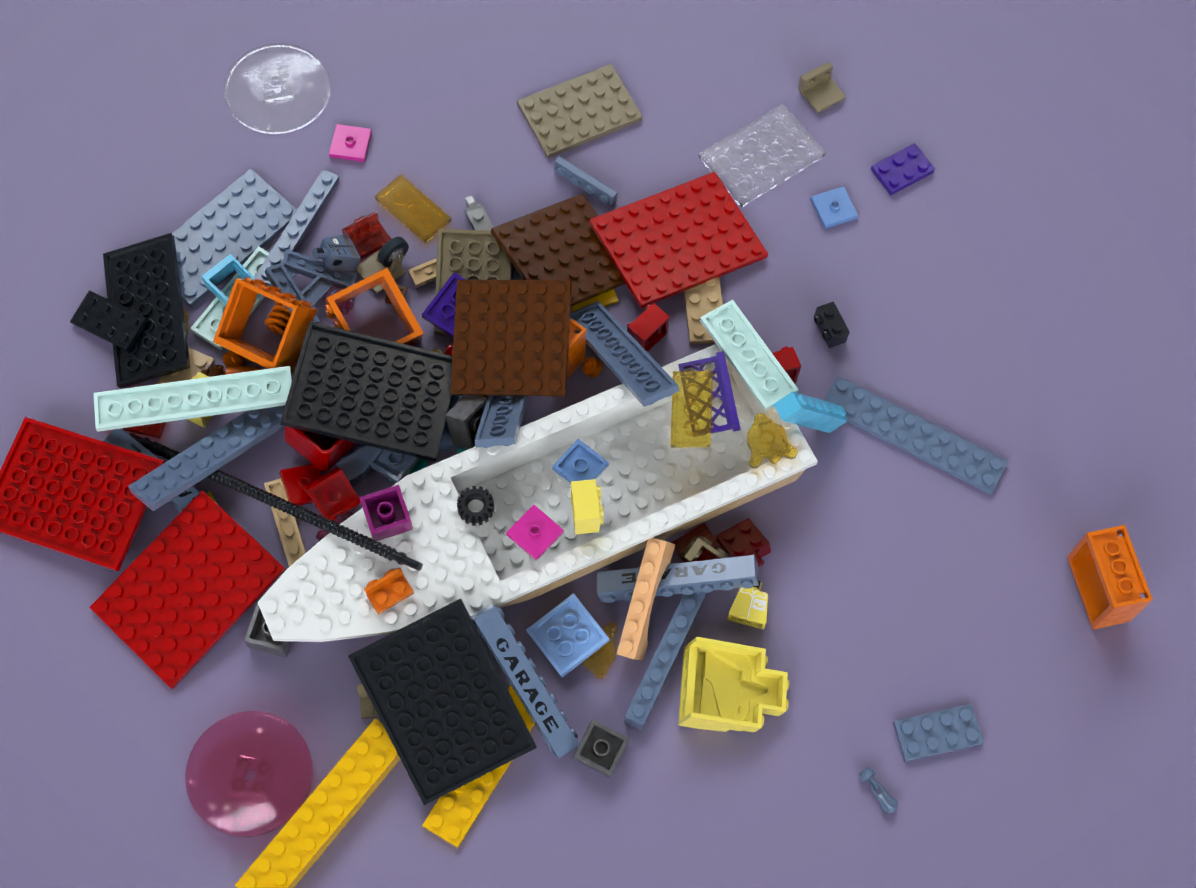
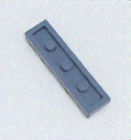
[554,156,617,207]

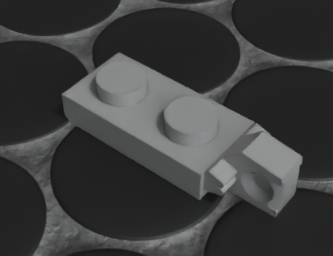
[465,195,494,231]

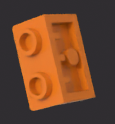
[364,568,414,615]

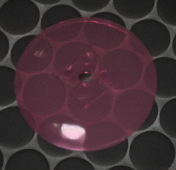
[185,711,313,837]

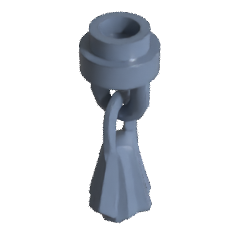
[859,767,898,813]

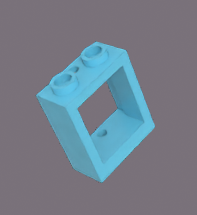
[201,254,260,306]

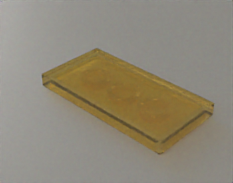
[375,174,451,243]
[670,371,713,448]

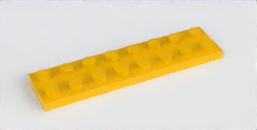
[422,685,535,848]

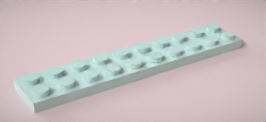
[93,366,292,432]

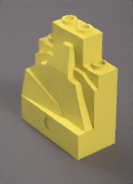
[678,637,790,732]

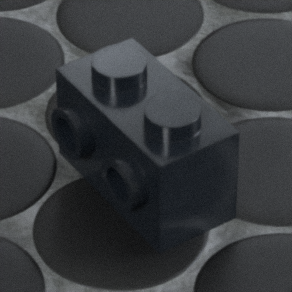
[814,301,850,348]

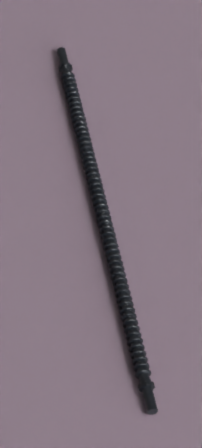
[129,433,423,571]

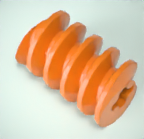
[265,302,291,336]

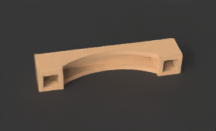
[617,538,675,661]

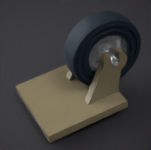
[356,237,409,294]

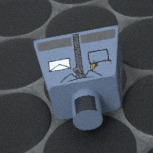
[312,235,361,272]

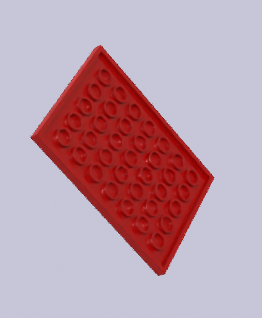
[589,172,768,309]
[0,417,165,572]
[89,490,286,689]

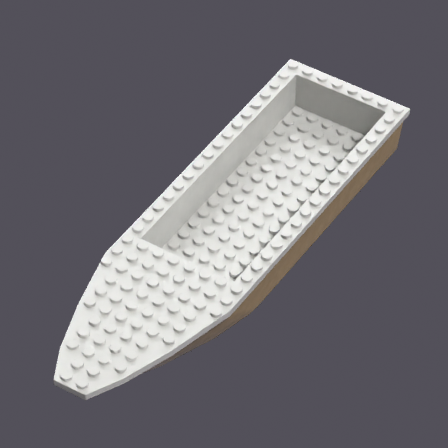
[257,344,818,642]

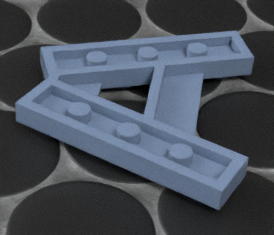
[264,249,357,323]

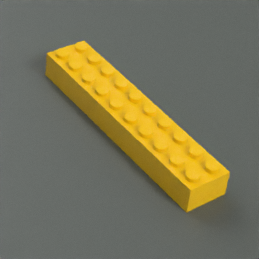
[235,719,400,888]

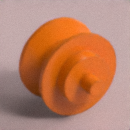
[222,351,244,367]
[582,357,602,378]

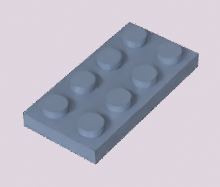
[893,704,984,762]

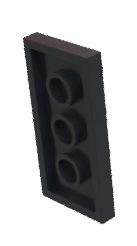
[70,290,149,352]

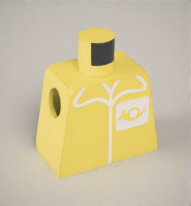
[727,580,768,630]

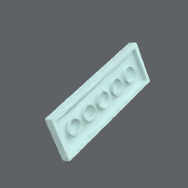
[190,246,269,350]
[700,300,799,411]

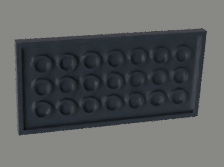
[103,233,191,389]

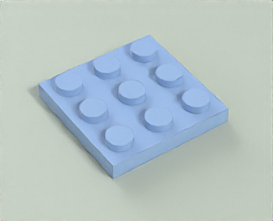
[526,593,610,678]

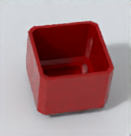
[285,426,357,471]

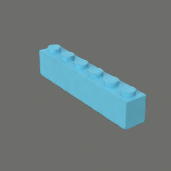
[773,391,848,433]

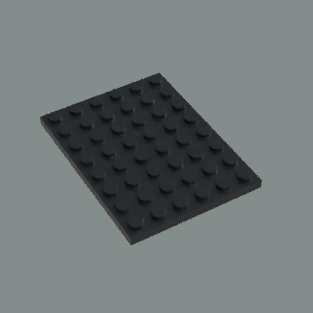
[280,321,452,462]
[348,598,537,806]

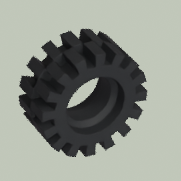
[457,486,494,526]

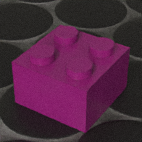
[359,485,413,541]

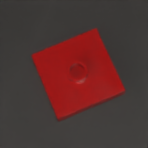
[279,464,322,505]

